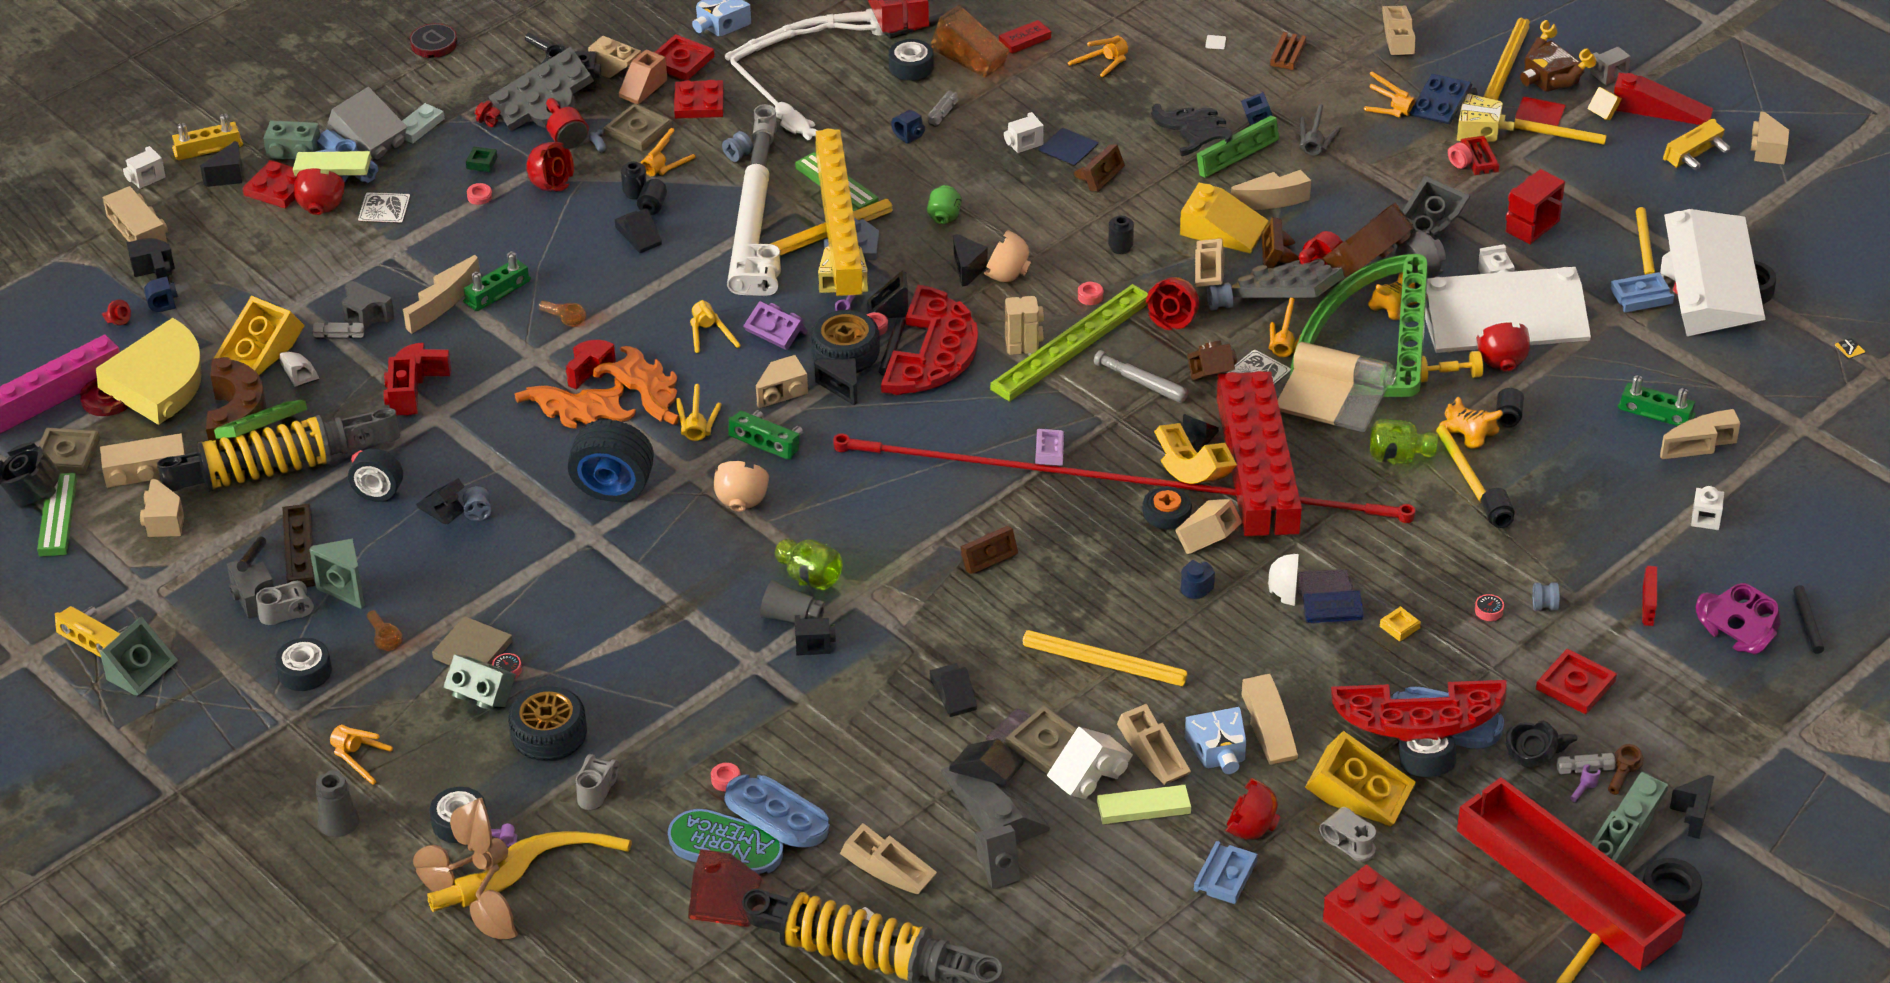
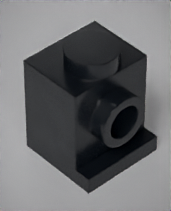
[795,615,836,656]

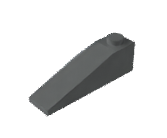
[1379,176,1470,259]
[941,766,1050,844]

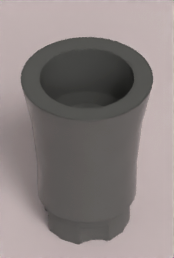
[760,580,825,623]
[316,770,359,837]

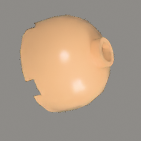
[984,230,1031,282]
[714,461,769,512]

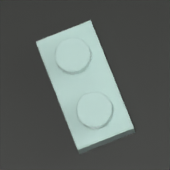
[402,103,445,143]

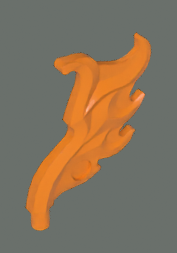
[593,346,679,425]
[515,377,636,429]

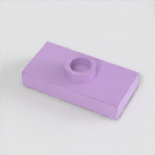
[1035,429,1064,466]

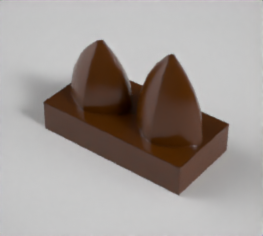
[1074,144,1125,191]
[1262,217,1299,268]
[960,526,1018,574]

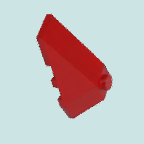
[1614,72,1713,125]

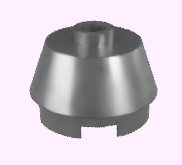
[1395,231,1446,278]

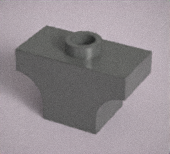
[342,280,394,329]
[227,560,274,618]
[975,825,1020,889]

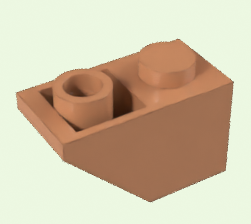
[619,49,667,105]

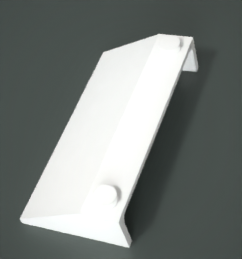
[1664,209,1766,336]
[1425,267,1591,353]

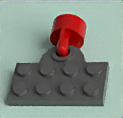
[488,47,594,149]
[1231,231,1344,298]

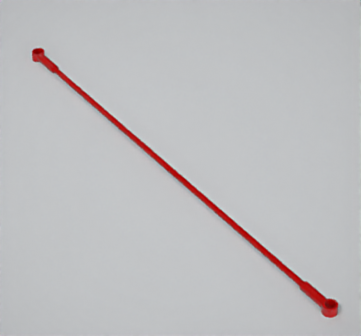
[833,434,1415,523]

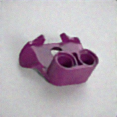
[1696,583,1781,655]

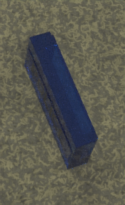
[1303,590,1364,623]

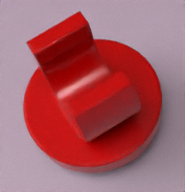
[475,100,501,127]
[102,299,131,325]

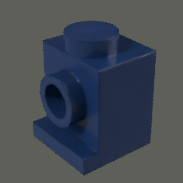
[1241,92,1273,126]

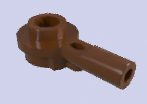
[1608,744,1644,795]

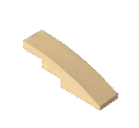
[403,255,480,334]

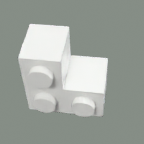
[1047,727,1133,799]

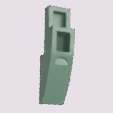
[1591,772,1668,864]

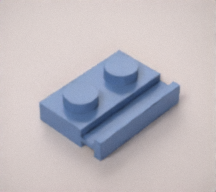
[1610,272,1674,313]
[1194,841,1257,904]

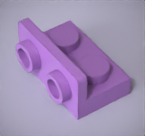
[743,301,808,350]

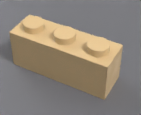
[103,186,168,243]
[100,433,186,488]

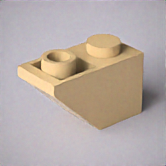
[588,36,641,78]
[1751,112,1789,164]
[756,355,808,408]
[140,479,184,537]
[1175,499,1242,554]

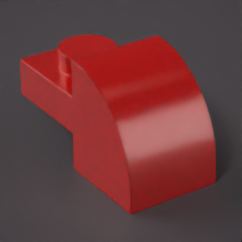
[566,340,616,390]
[395,343,452,383]

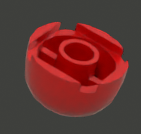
[526,142,574,191]
[294,168,345,215]
[1146,277,1199,330]
[1476,322,1530,371]
[1225,778,1280,840]

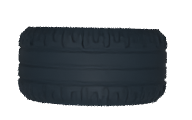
[811,310,880,373]
[508,686,587,761]

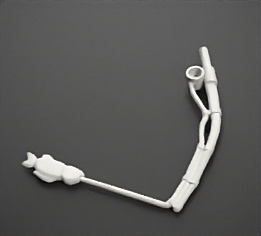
[725,9,887,140]

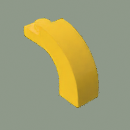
[1154,423,1237,484]

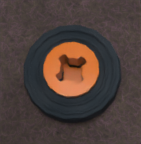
[1142,486,1192,529]

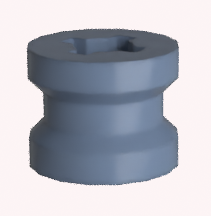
[722,131,753,162]
[1207,282,1233,310]
[462,486,491,521]
[1532,583,1559,611]

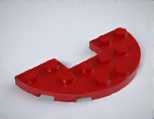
[881,285,978,395]
[1331,680,1507,741]

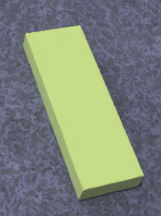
[293,151,372,176]
[1097,785,1191,824]

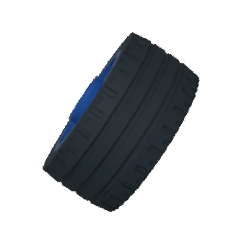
[567,419,654,502]

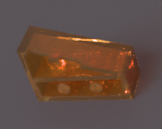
[930,5,1009,78]

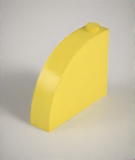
[96,318,201,425]

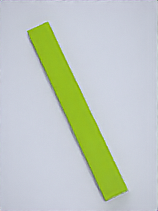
[990,284,1148,402]

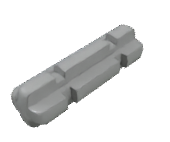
[927,90,958,126]
[313,322,365,338]
[1557,753,1616,774]

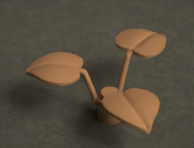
[413,798,519,939]

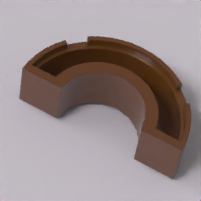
[1323,202,1414,282]
[206,357,267,451]

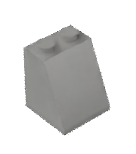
[326,86,407,161]

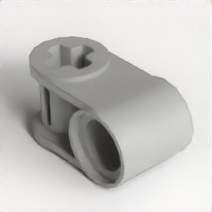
[256,581,314,625]
[575,754,619,810]
[1319,807,1376,862]

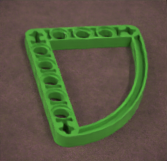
[1290,254,1428,397]

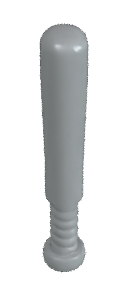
[1094,350,1188,403]

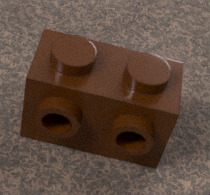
[1187,340,1237,380]

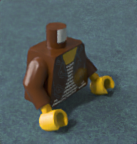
[1520,20,1596,92]

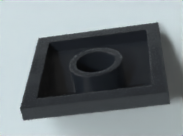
[949,739,1024,786]

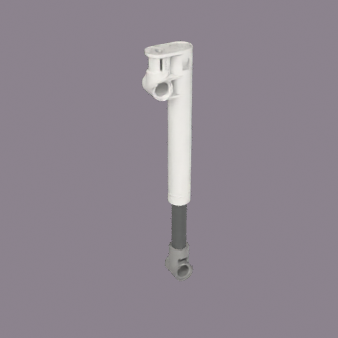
[727,104,781,296]

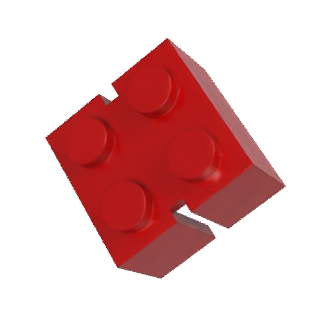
[1506,169,1565,244]

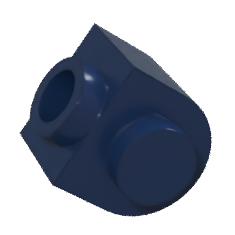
[891,110,925,144]
[144,277,178,312]
[1180,560,1215,599]

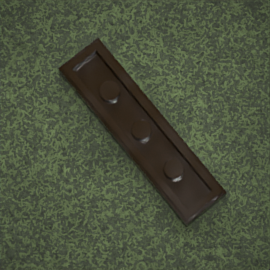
[282,504,316,587]

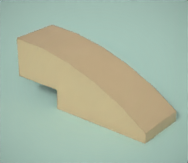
[1382,6,1415,55]
[1231,170,1311,210]
[1195,239,1225,287]
[1660,409,1740,459]
[1242,674,1298,765]
[1117,704,1191,785]
[840,823,937,894]

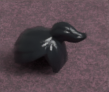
[1506,720,1578,768]

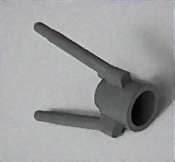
[1299,104,1341,155]

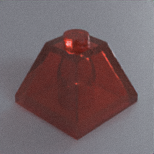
[688,849,762,927]

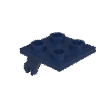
[1409,74,1478,125]

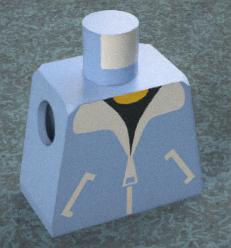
[692,0,751,36]
[1185,707,1246,774]

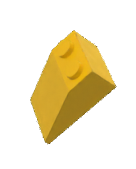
[1180,183,1269,254]
[214,296,305,375]
[1305,731,1416,826]

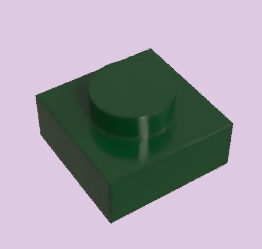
[466,146,498,172]

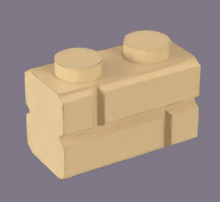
[1005,296,1044,355]

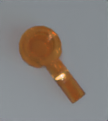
[539,300,586,327]
[367,610,403,651]

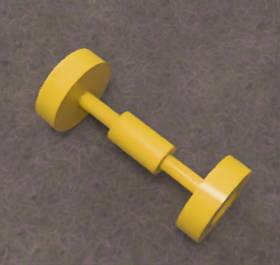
[1415,351,1483,382]

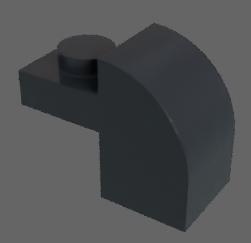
[126,238,175,279]

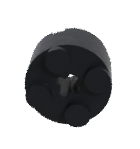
[0,442,60,508]

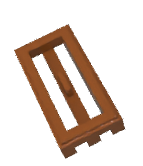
[1270,32,1306,70]

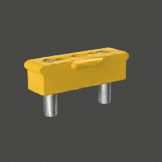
[172,114,243,160]
[1663,119,1730,170]
[55,606,129,657]

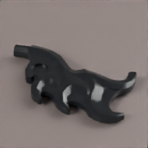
[1151,104,1233,156]

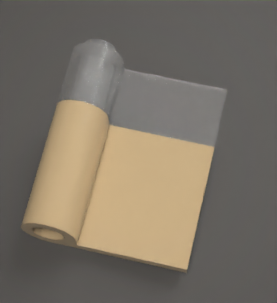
[1278,341,1396,433]

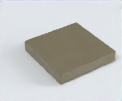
[603,104,672,151]
[38,428,100,474]
[432,616,513,665]
[1005,705,1077,774]

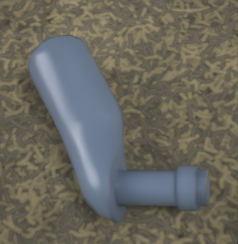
[589,129,606,153]

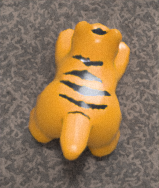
[1368,272,1417,320]
[1439,397,1503,449]

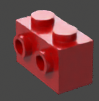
[384,355,419,416]

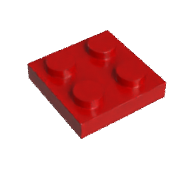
[654,34,715,80]
[674,80,724,119]
[243,160,297,209]
[1536,649,1617,715]

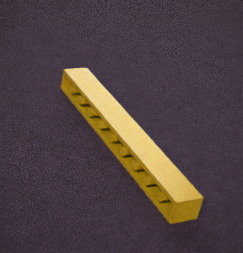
[816,129,862,296]

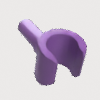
[835,295,855,311]
[1570,764,1601,802]
[491,823,517,847]

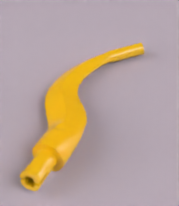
[427,831,632,912]

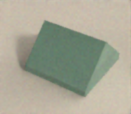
[309,538,365,609]
[100,616,178,696]

